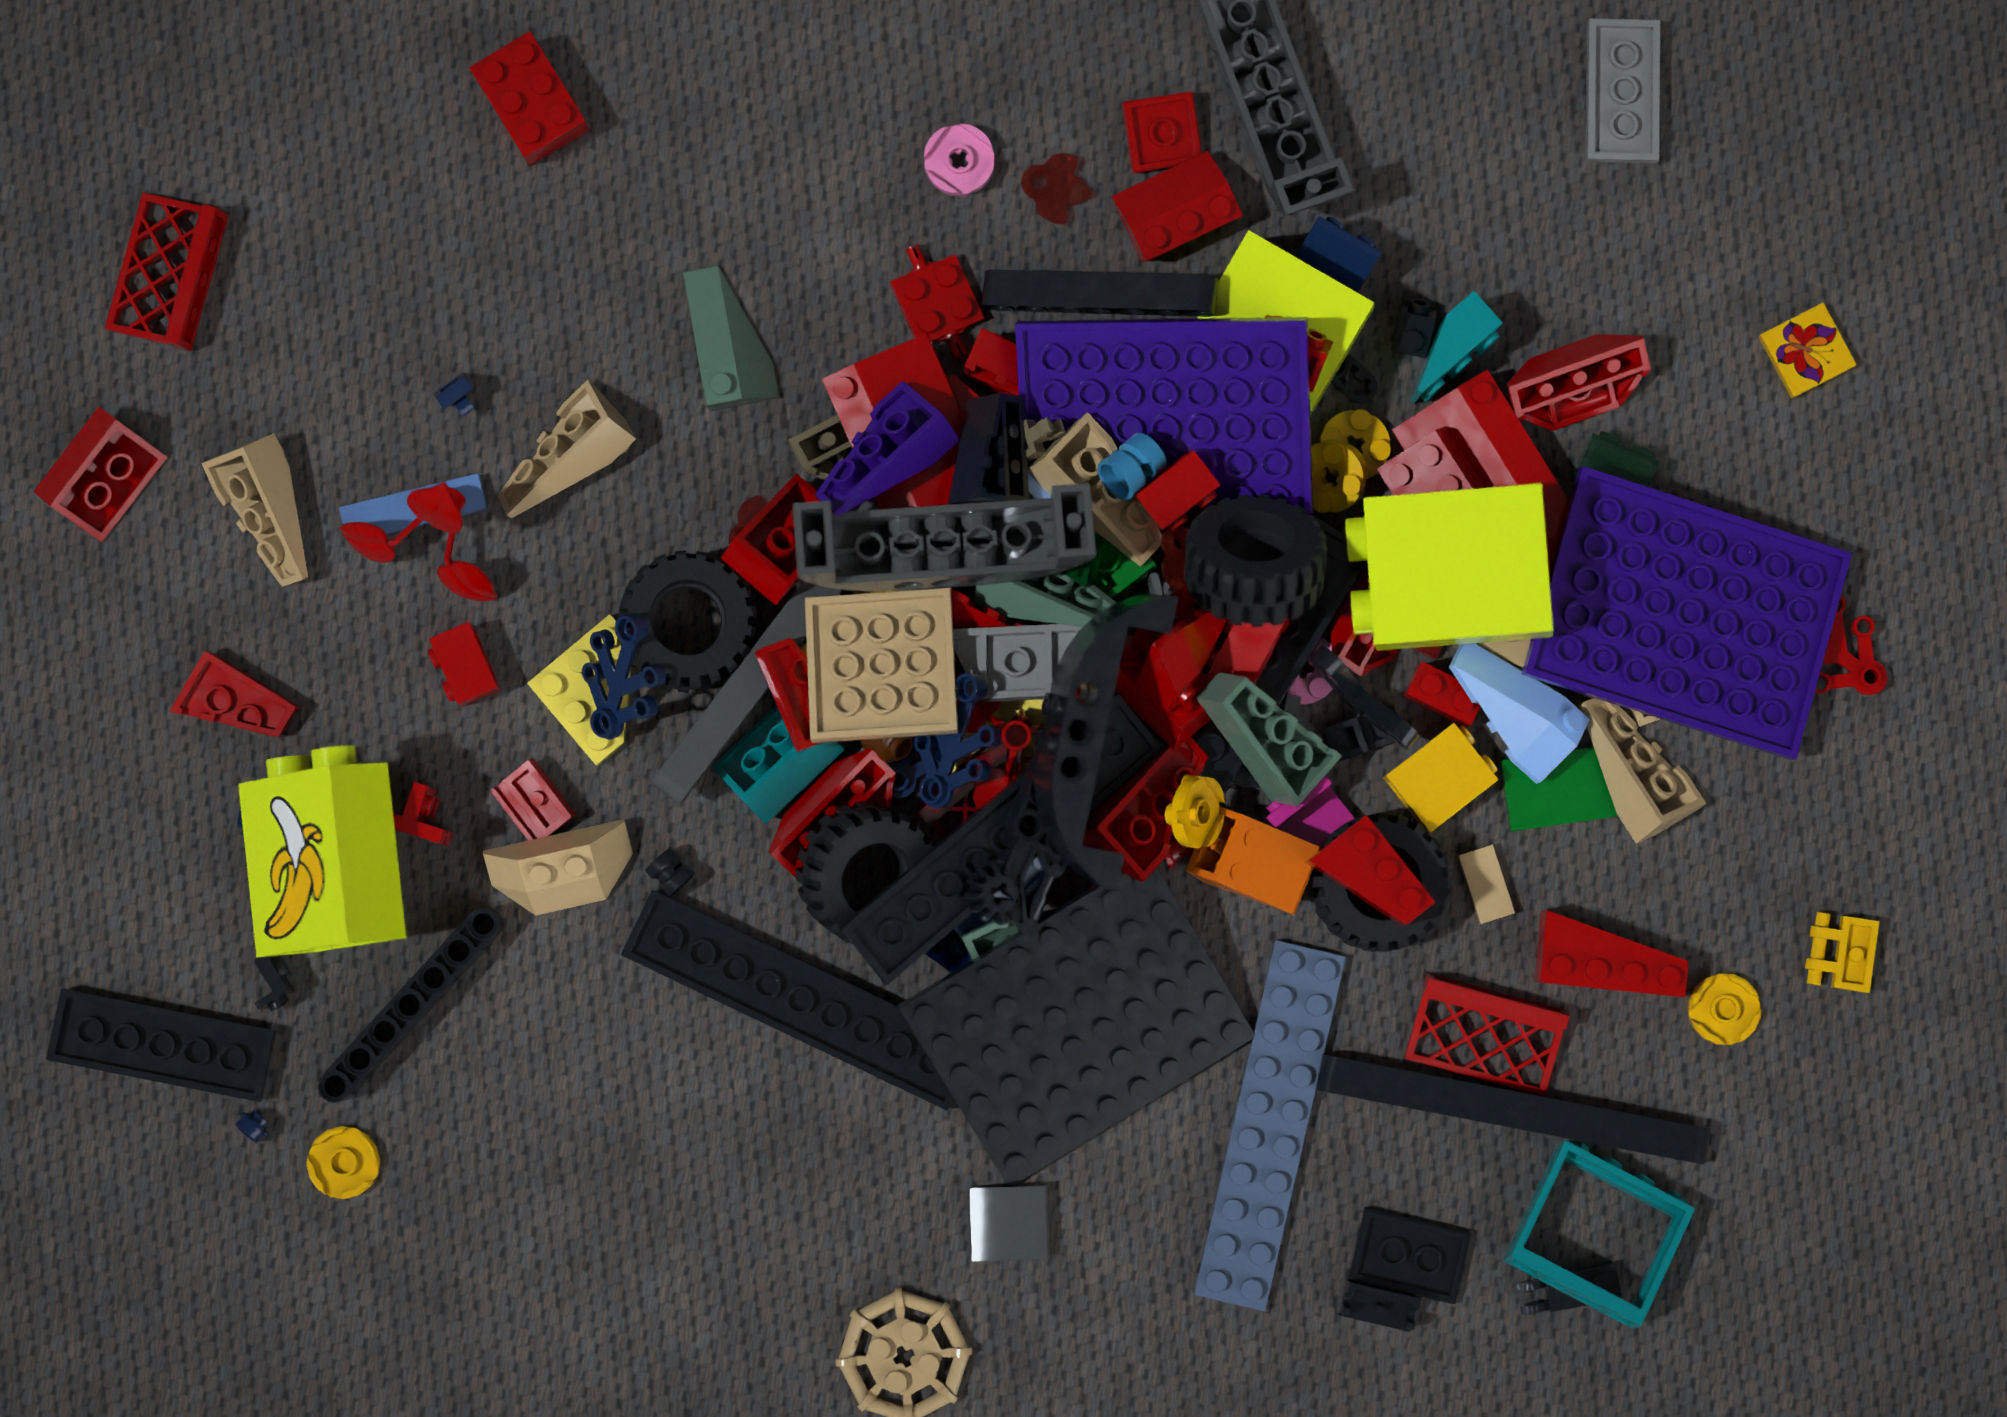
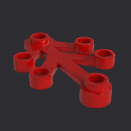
[1814,595,1887,695]

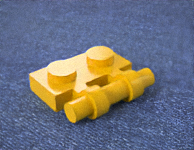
[1805,912,1880,993]

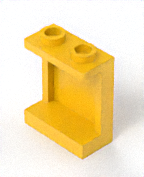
[1382,723,1499,834]

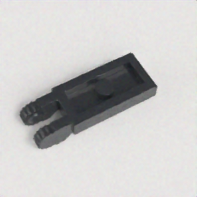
[1516,1262,1623,1315]

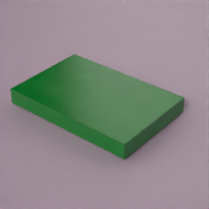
[1499,747,1618,832]

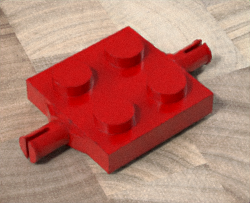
[889,244,984,360]

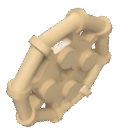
[835,1287,973,1417]

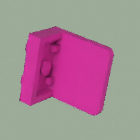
[1263,775,1355,847]

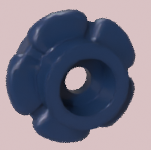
[235,1111,269,1144]

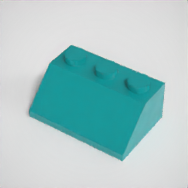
[711,705,844,824]

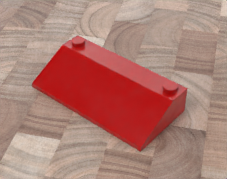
[822,333,964,510]
[1391,369,1570,574]

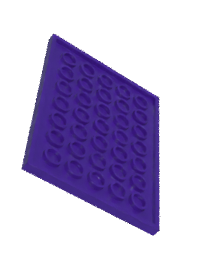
[1015,317,1313,535]
[1521,466,1852,760]

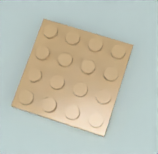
[805,588,958,743]

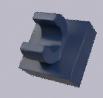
[433,373,475,417]

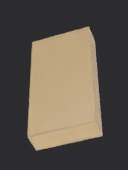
[1457,845,1515,924]

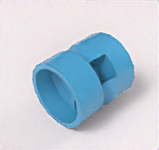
[1097,433,1167,501]

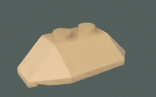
[483,819,633,916]

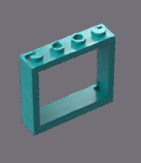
[1502,1140,1695,1329]

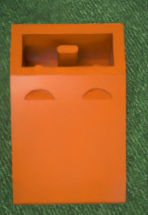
[1185,806,1322,915]

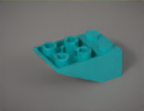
[1410,291,1503,404]

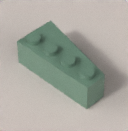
[1196,672,1342,807]

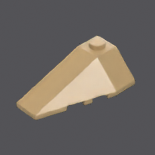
[497,380,636,519]
[201,433,308,587]
[1580,698,1707,844]

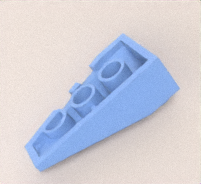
[1449,643,1590,784]

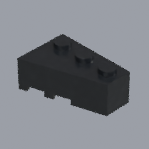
[948,393,1029,505]

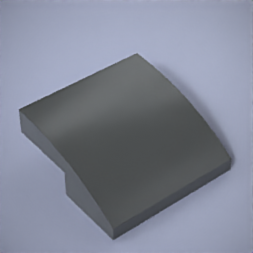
[970,1185,1050,1261]

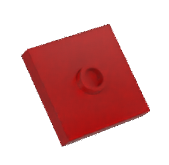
[1121,91,1202,173]

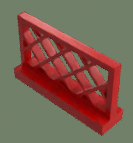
[104,192,229,352]
[1404,972,1570,1097]

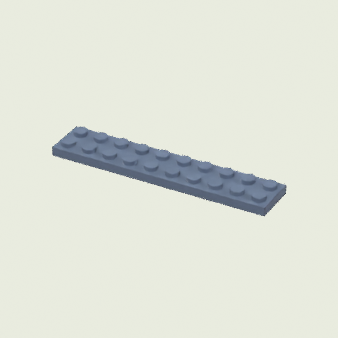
[1194,940,1346,1312]

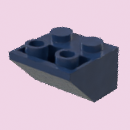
[1296,216,1381,293]

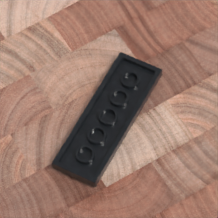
[46,988,277,1102]

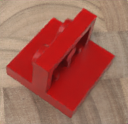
[393,782,453,846]

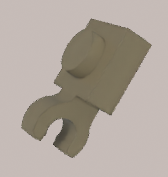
[1024,418,1066,464]

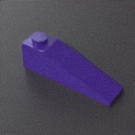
[815,381,960,517]

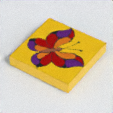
[1758,302,1857,399]

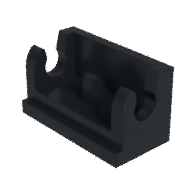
[1339,1279,1421,1332]

